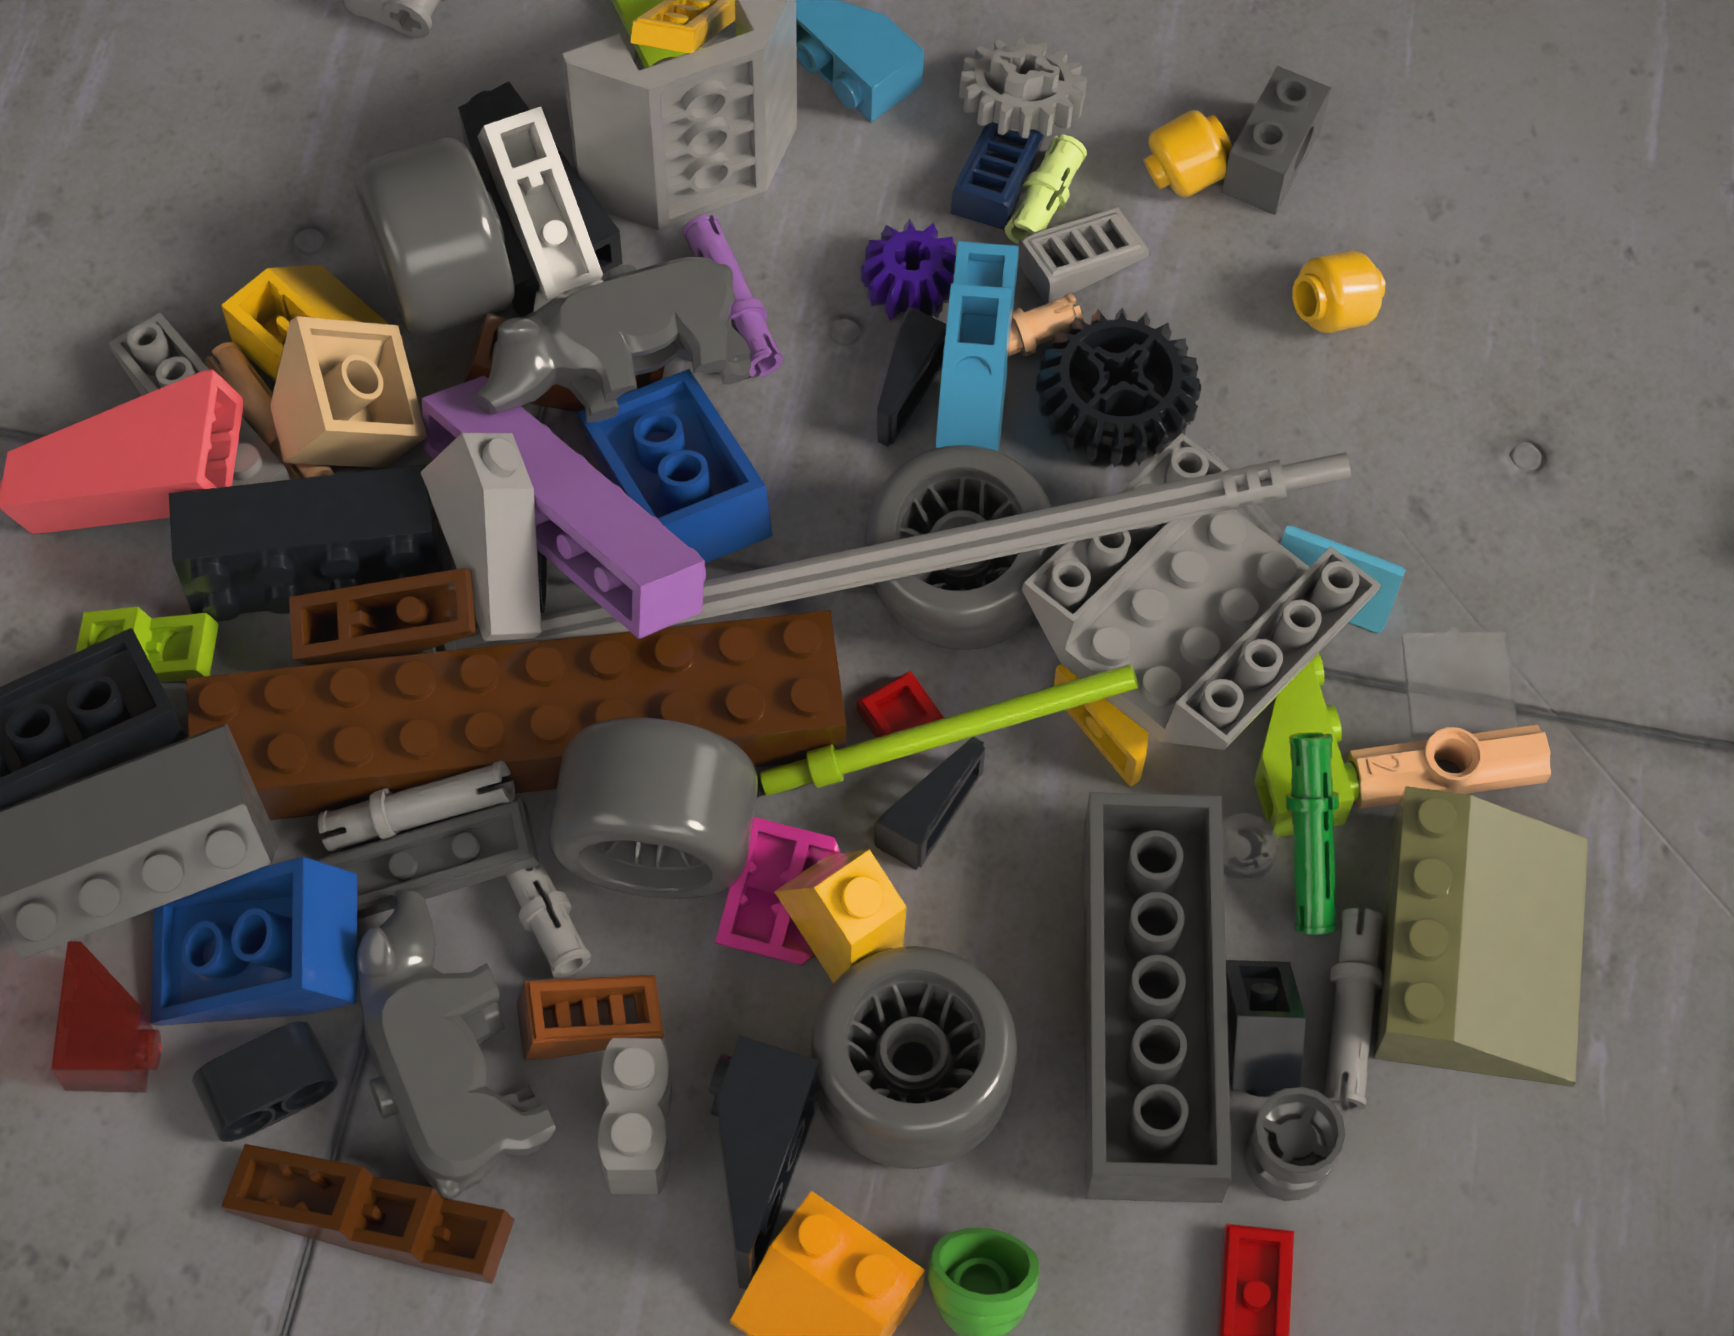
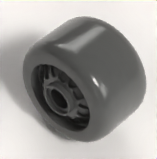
[355,137,514,336]
[865,445,1058,650]
[550,717,758,899]
[811,946,1017,1169]

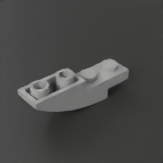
[108,312,291,486]

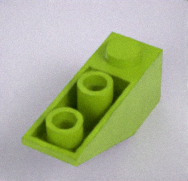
[1254,653,1359,839]

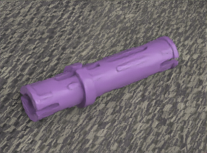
[683,214,783,377]

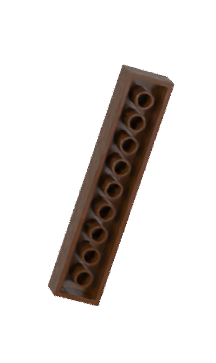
[186,610,846,820]

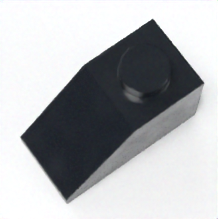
[1226,960,1306,1097]

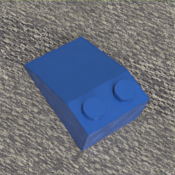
[577,369,773,563]
[151,857,357,1026]

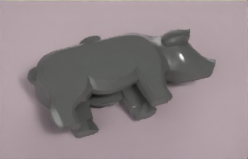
[471,257,751,423]
[356,890,556,1199]

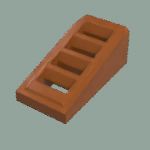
[517,975,664,1060]

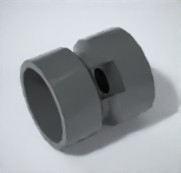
[1244,1087,1345,1201]

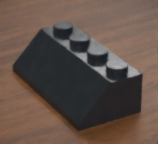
[0,628,186,810]

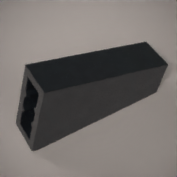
[458,81,623,318]

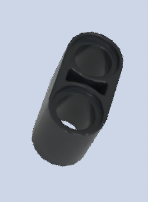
[192,1021,338,1142]

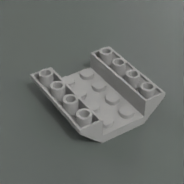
[562,0,797,230]
[1022,433,1381,750]

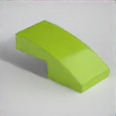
[75,607,219,682]

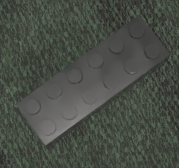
[1084,792,1232,1203]

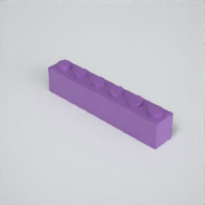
[422,376,706,639]

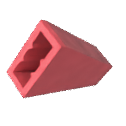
[0,369,244,535]

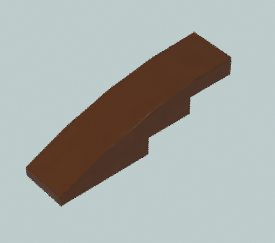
[221,1144,515,1284]

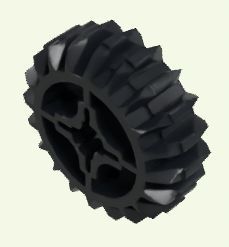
[1036,307,1201,468]

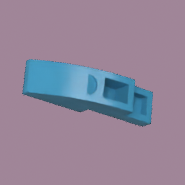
[935,241,1019,452]

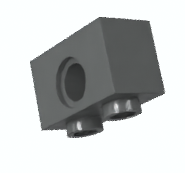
[1222,66,1331,215]

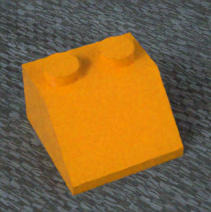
[730,1190,925,1336]

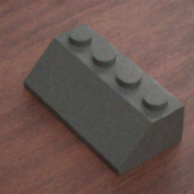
[0,723,279,960]

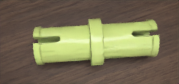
[1005,135,1087,245]

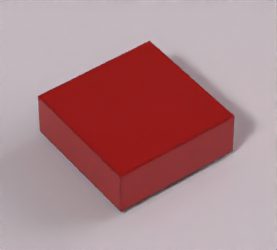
[857,670,944,738]

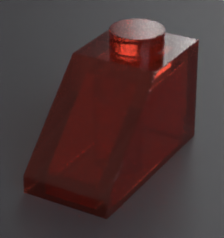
[51,941,161,1093]

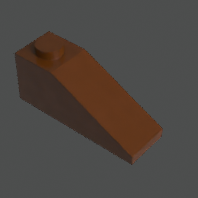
[289,568,476,665]

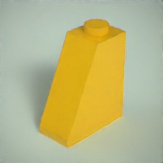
[774,849,907,984]

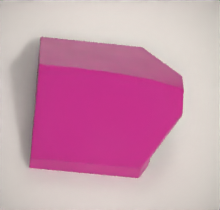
[715,817,840,966]

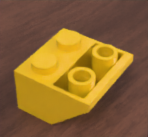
[221,264,404,382]

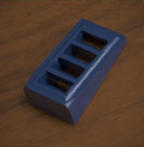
[951,122,1044,230]

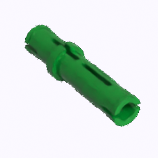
[1286,732,1339,935]

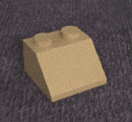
[270,316,427,468]

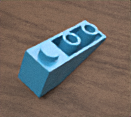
[796,0,924,123]

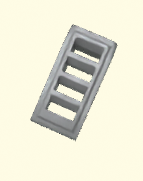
[1018,207,1149,303]

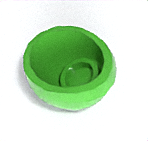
[927,1228,1039,1336]

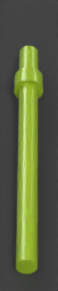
[760,664,1139,796]

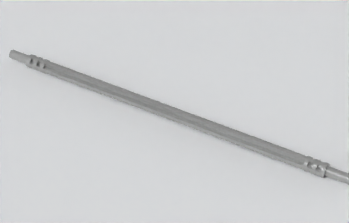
[415,452,1352,654]

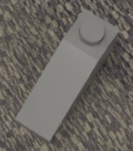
[421,433,541,641]

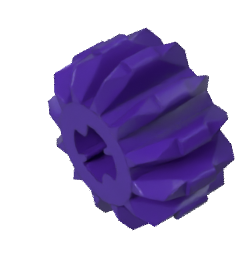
[861,218,956,320]

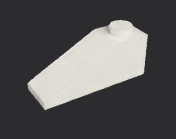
[478,106,603,301]

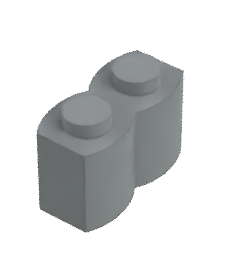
[598,1038,672,1195]

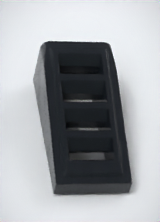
[877,307,947,447]
[874,737,985,870]

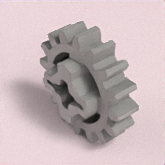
[959,38,1087,138]

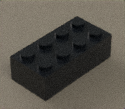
[169,464,443,621]

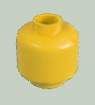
[1143,110,1233,198]
[1292,250,1385,333]

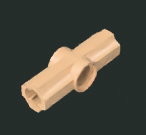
[1347,724,1551,809]

